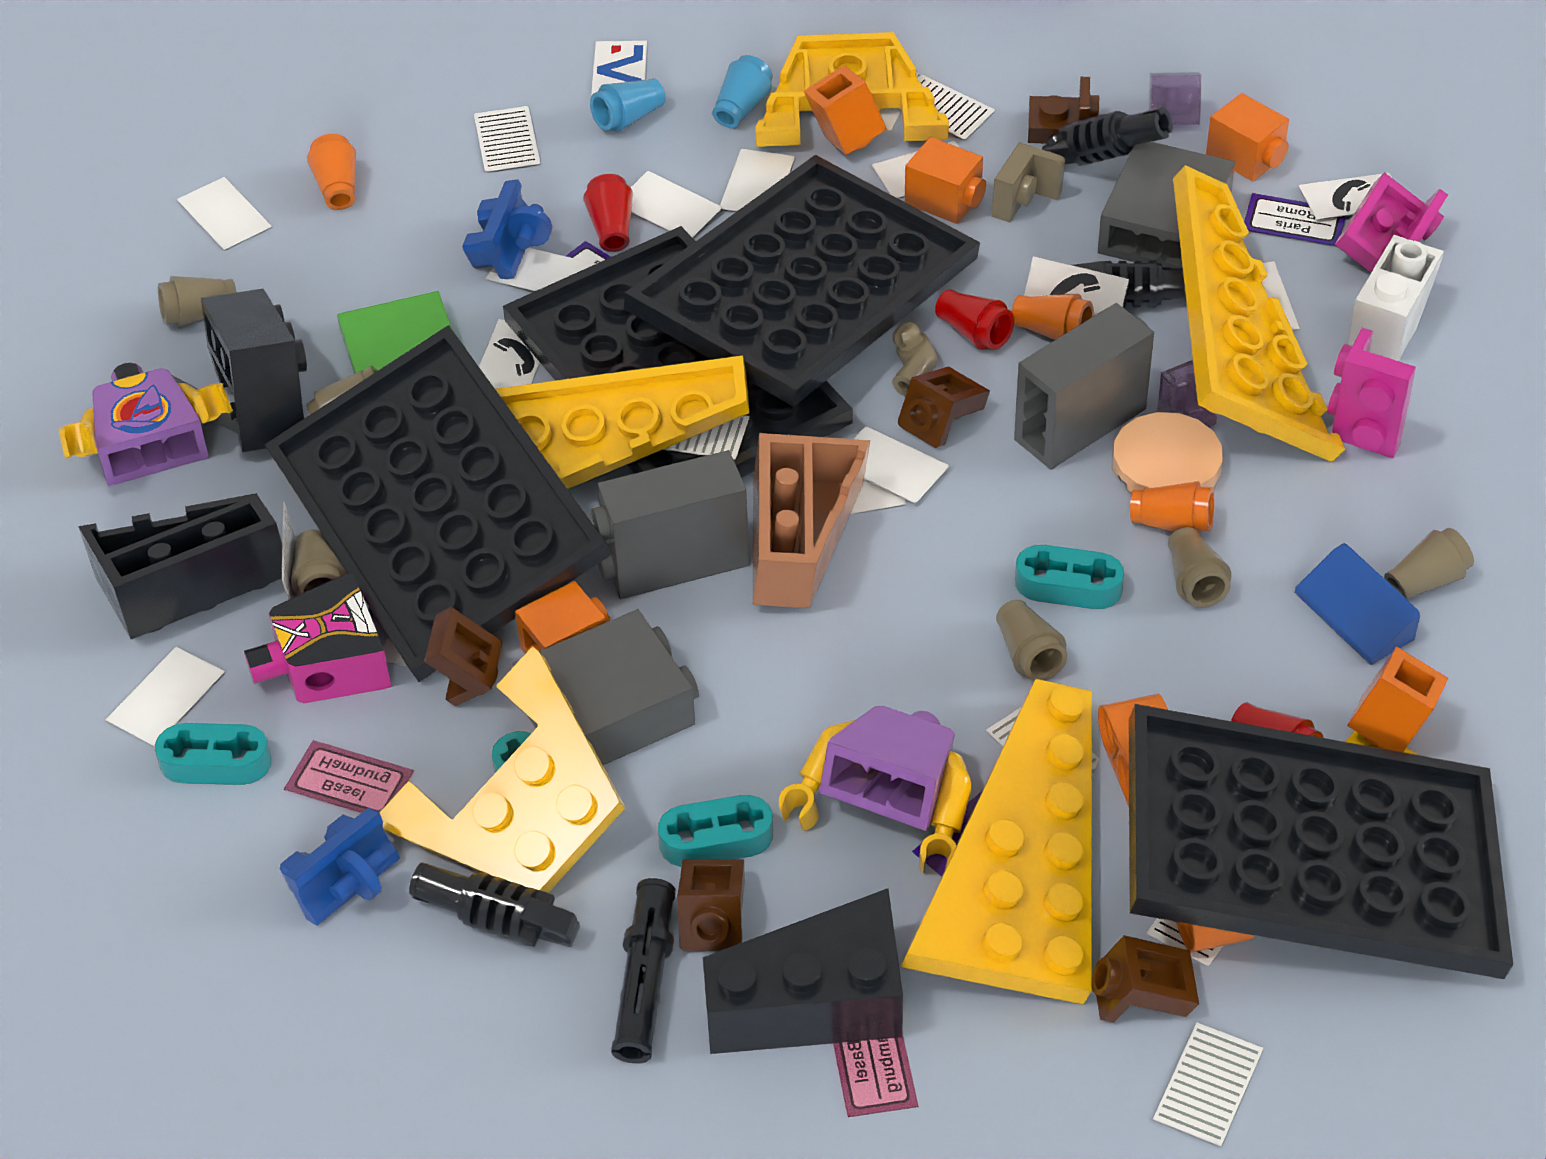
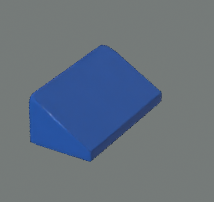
[1294,543,1420,665]

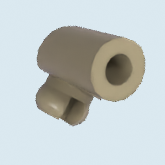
[892,322,938,396]

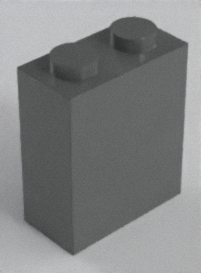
[1098,142,1235,268]
[1014,303,1154,470]
[591,450,750,599]
[512,609,699,765]

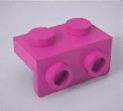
[1335,172,1448,272]
[1327,328,1416,458]

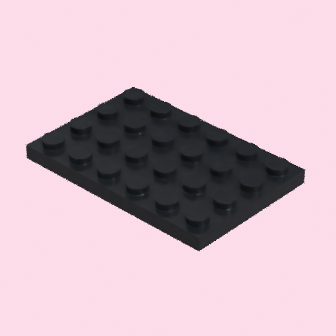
[624,155,980,407]
[503,226,853,478]
[264,325,612,682]
[1129,704,1513,979]

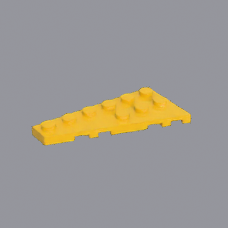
[1173,165,1346,462]
[495,356,749,489]
[900,679,1092,1005]

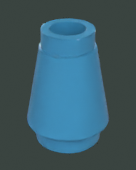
[712,55,773,128]
[590,78,665,132]

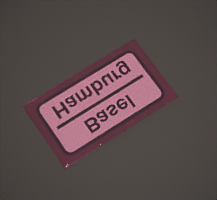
[284,740,414,813]
[833,1033,919,1117]

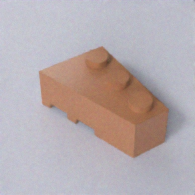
[752,433,871,608]

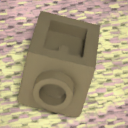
[992,142,1065,223]

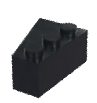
[201,288,307,453]
[78,493,283,639]
[703,888,903,1054]

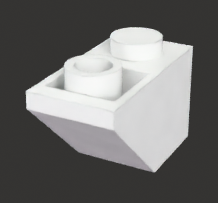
[1348,235,1444,361]

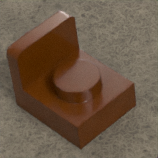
[1028,76,1100,144]
[898,366,990,448]
[424,607,502,706]
[677,859,745,951]
[1092,935,1199,1023]

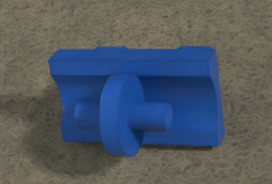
[462,179,553,279]
[280,807,400,926]

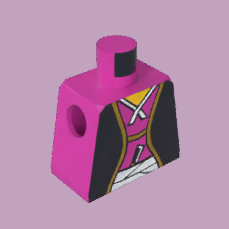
[244,572,391,703]

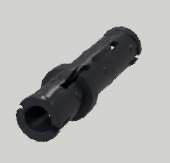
[611,878,676,1063]

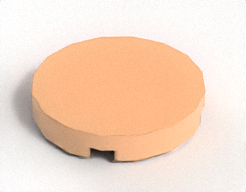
[1112,412,1223,493]

